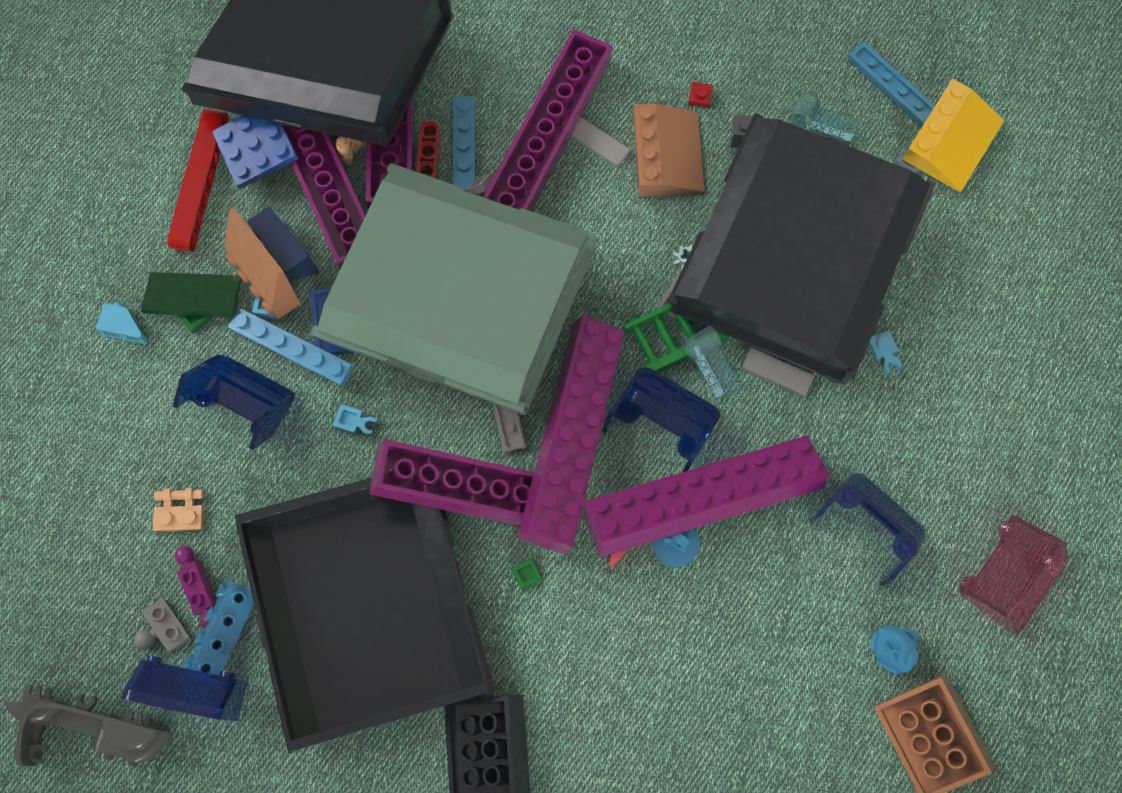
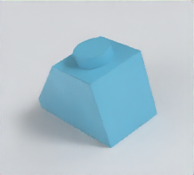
[96,302,149,345]

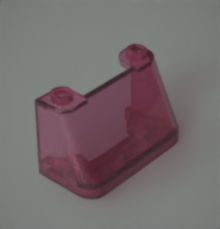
[959,515,1068,635]

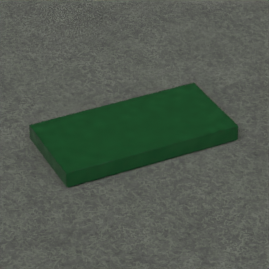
[141,272,242,317]

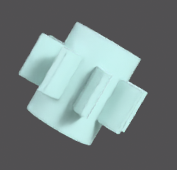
[673,245,692,271]

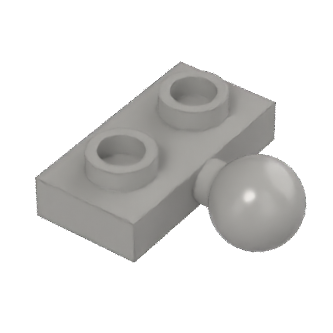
[134,598,190,653]

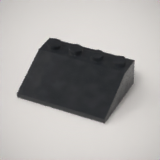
[445,695,530,793]

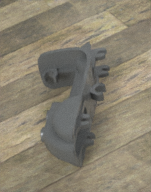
[4,684,174,766]

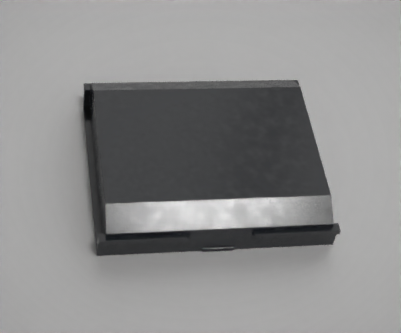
[181,0,454,146]
[667,113,936,385]
[235,477,495,754]

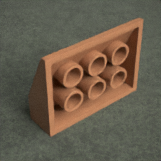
[632,104,705,197]
[224,207,300,319]
[874,673,996,793]

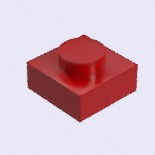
[688,82,713,108]

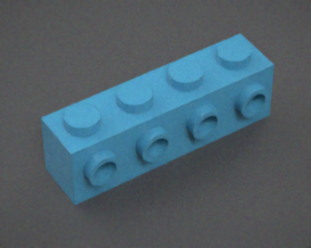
[183,580,254,686]

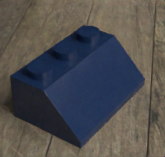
[247,205,319,280]

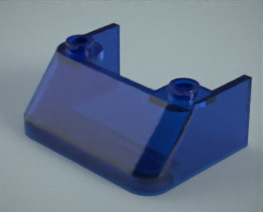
[172,355,295,450]
[601,368,720,472]
[809,473,926,586]
[121,655,248,721]

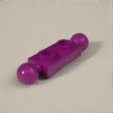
[174,546,217,629]

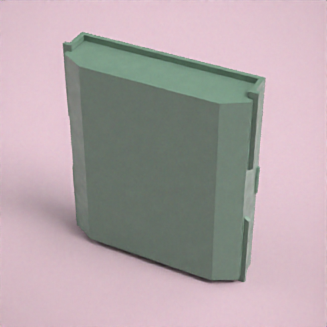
[310,163,597,415]

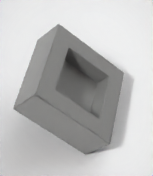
[465,173,494,196]

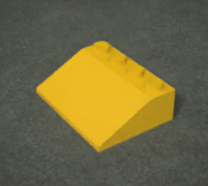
[902,78,1004,192]

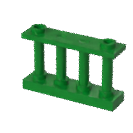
[623,304,730,379]

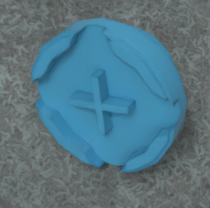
[652,528,700,568]
[870,626,919,674]

